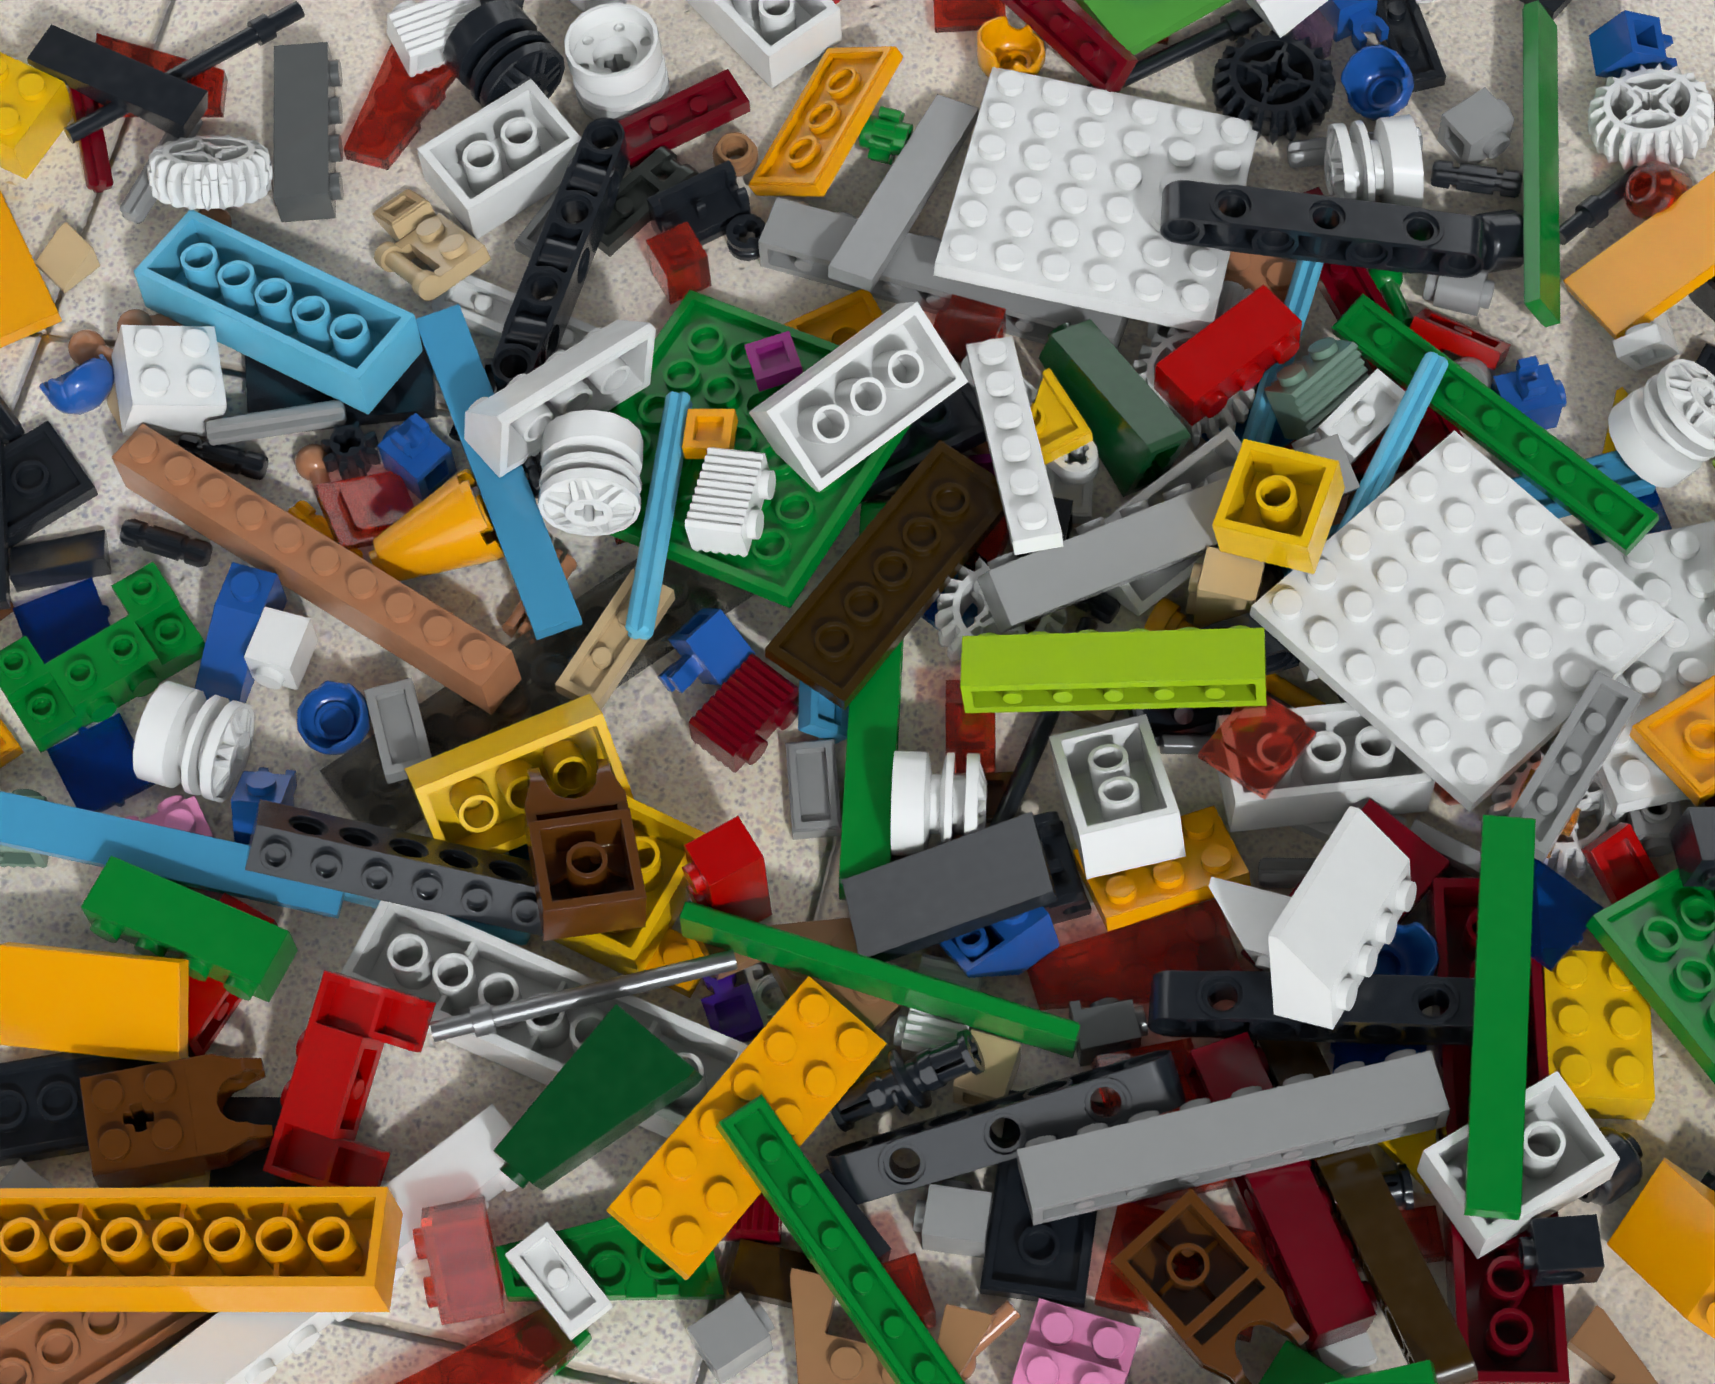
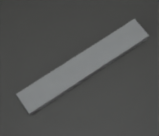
[828,94,979,292]

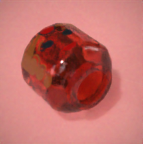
[1624,160,1694,221]

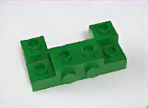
[0,562,205,753]

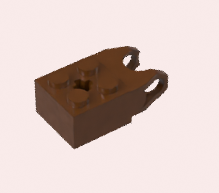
[524,758,647,941]
[80,1054,274,1188]
[1110,1189,1309,1384]

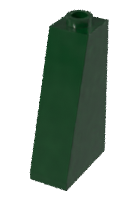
[1038,319,1191,497]
[493,1004,703,1190]

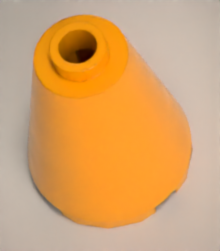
[369,469,504,581]

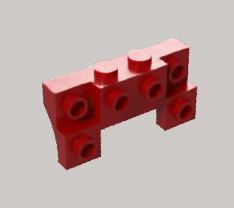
[263,970,436,1187]

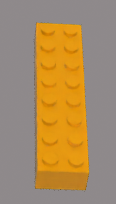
[0,1187,403,1312]

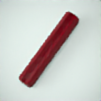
[67,86,113,193]

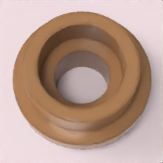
[713,132,758,177]

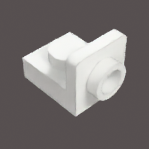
[1612,312,1680,371]

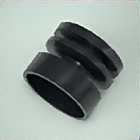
[443,0,565,108]

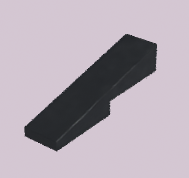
[27,24,208,139]

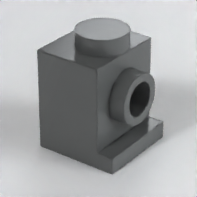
[1069,998,1148,1067]

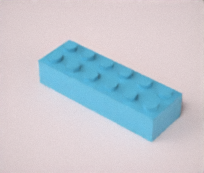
[134,210,423,414]

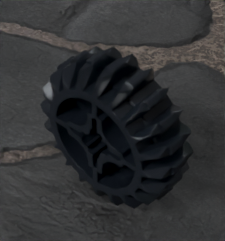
[1212,29,1336,145]

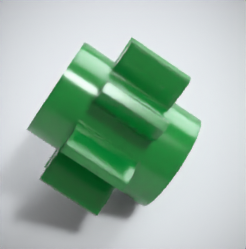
[859,106,913,165]

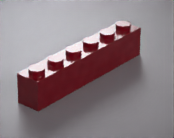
[1183,1032,1377,1353]

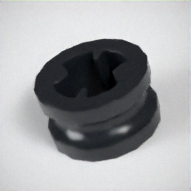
[726,214,766,261]

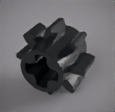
[321,421,381,483]

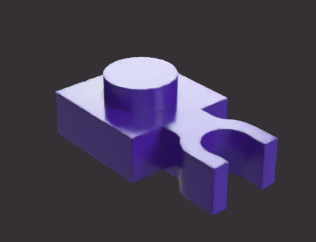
[701,973,764,1043]

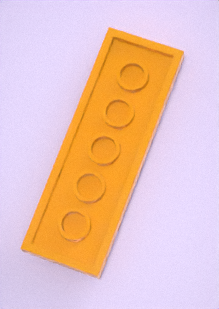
[606,976,887,1280]

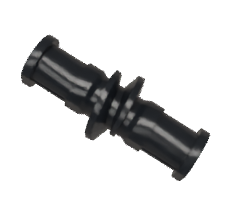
[830,1029,985,1132]

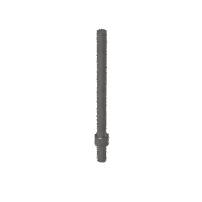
[430,949,738,1042]

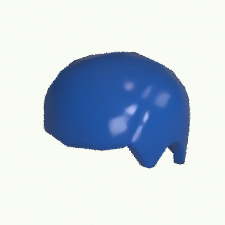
[1341,44,1414,121]
[39,354,114,415]
[297,681,371,755]
[1373,922,1440,976]

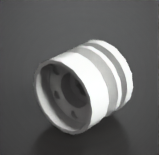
[564,2,670,121]
[1324,114,1424,207]
[1608,359,1715,488]
[538,410,643,536]
[133,681,254,803]
[891,751,987,856]

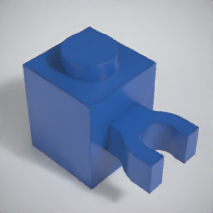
[1314,0,1389,52]
[1589,10,1678,78]
[1490,355,1567,430]
[377,413,457,501]
[657,608,756,693]
[231,767,297,845]

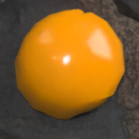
[977,16,1045,78]

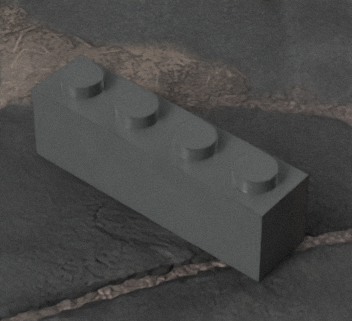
[274,42,343,222]

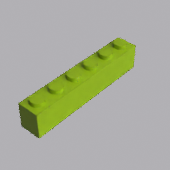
[960,625,1267,713]

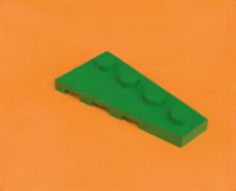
[496,1217,725,1302]

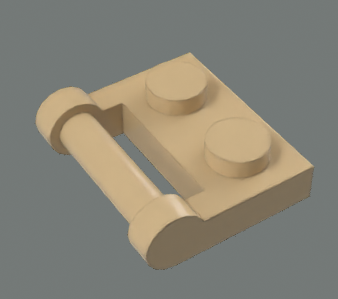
[374,213,491,301]

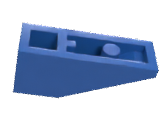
[194,562,288,703]

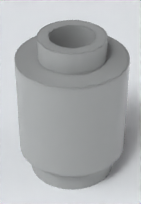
[1423,269,1495,316]

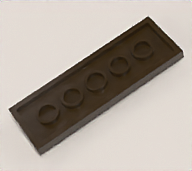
[765,440,1005,710]

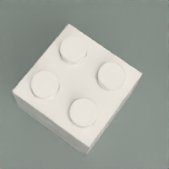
[111,325,227,436]

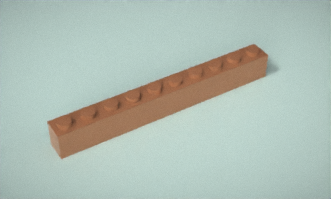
[112,423,522,715]

